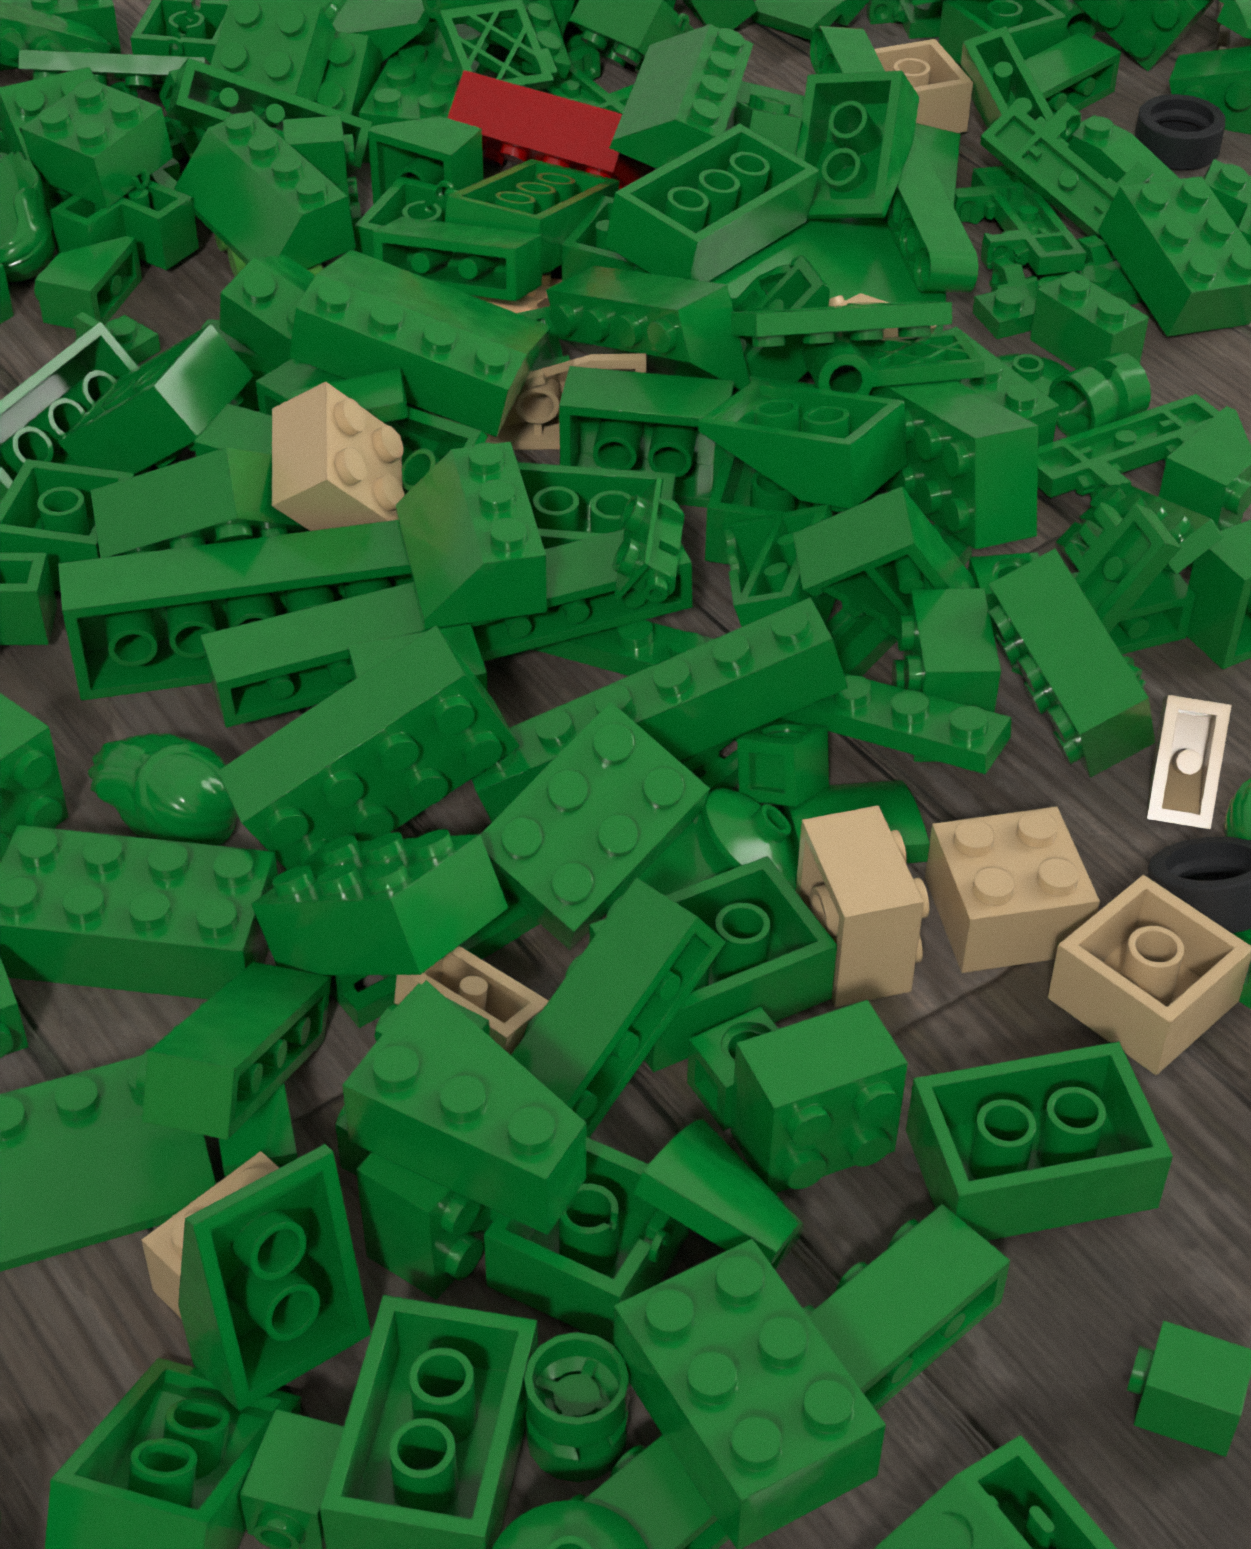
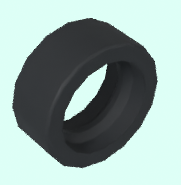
[1135,94,1226,170]
[1148,837,1251,933]

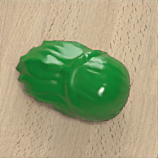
[0,151,55,283]
[88,733,239,846]

